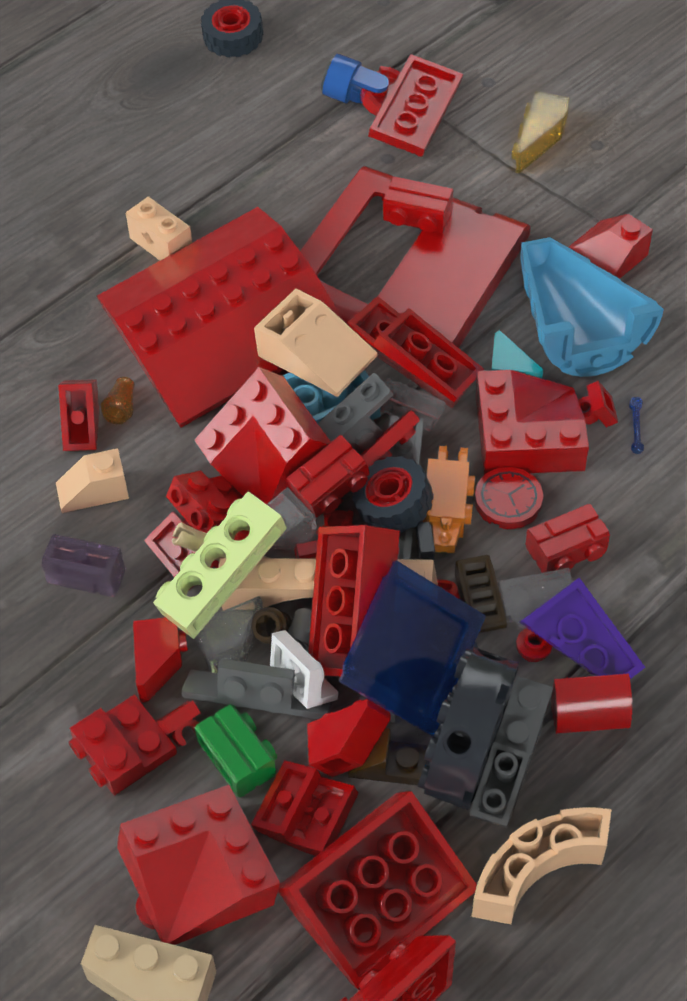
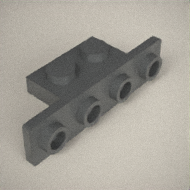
[318,373,393,454]
[182,658,333,719]

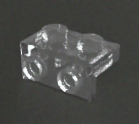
[497,568,572,629]

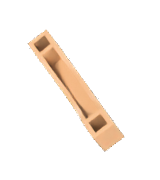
[218,558,438,614]

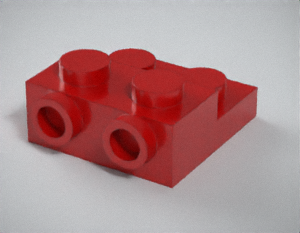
[166,470,243,533]
[68,694,177,796]

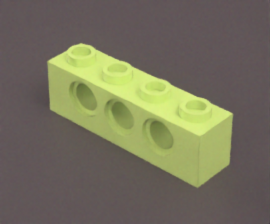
[153,491,287,639]

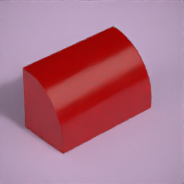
[550,674,632,734]

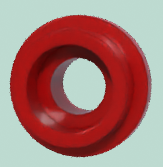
[516,628,553,662]

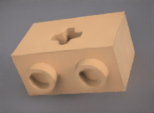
[126,197,192,260]

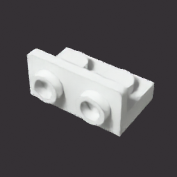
[270,630,338,709]

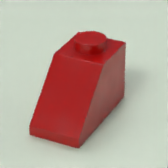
[58,379,99,451]
[133,617,188,703]

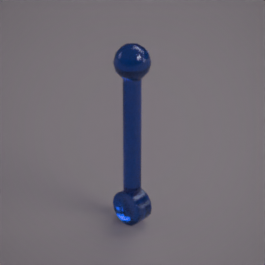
[629,397,644,454]

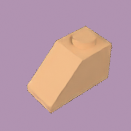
[56,448,129,513]

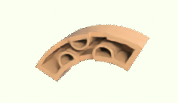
[472,807,612,924]

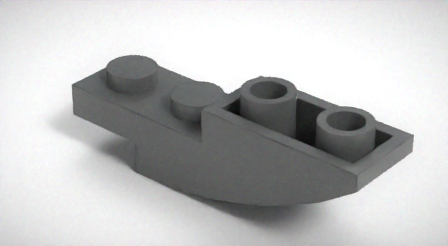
[469,676,553,828]

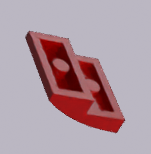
[251,760,359,856]

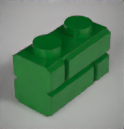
[195,704,277,798]

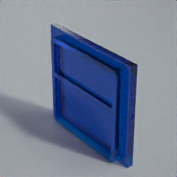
[339,560,486,736]

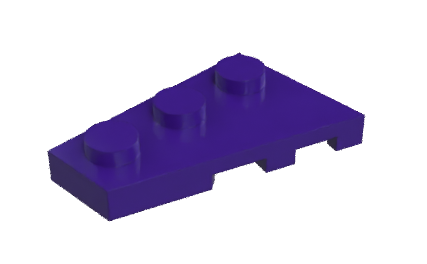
[519,578,646,679]

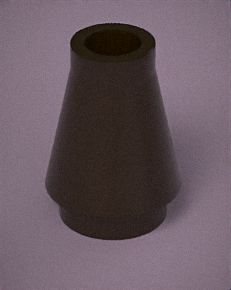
[251,607,292,644]

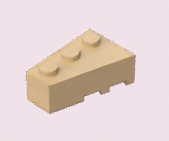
[81,925,216,1001]

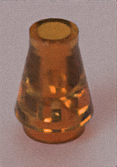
[101,377,135,424]

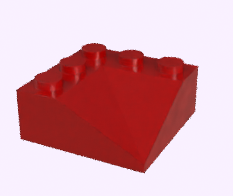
[195,367,331,511]
[476,370,589,475]
[117,785,280,945]

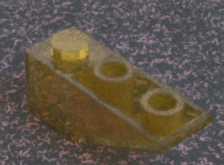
[512,92,570,174]

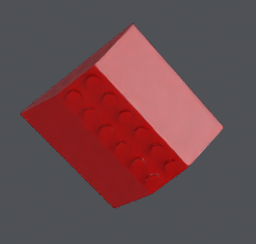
[96,207,345,428]

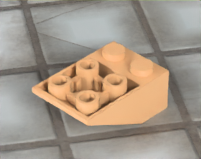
[254,289,378,397]

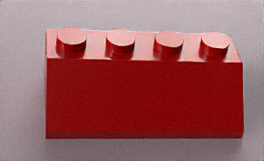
[308,525,400,680]

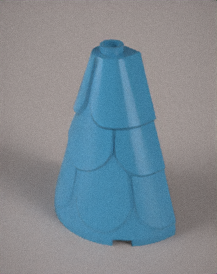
[520,237,664,377]

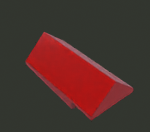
[347,296,485,409]

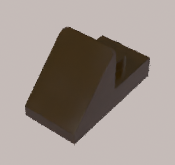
[348,728,428,786]

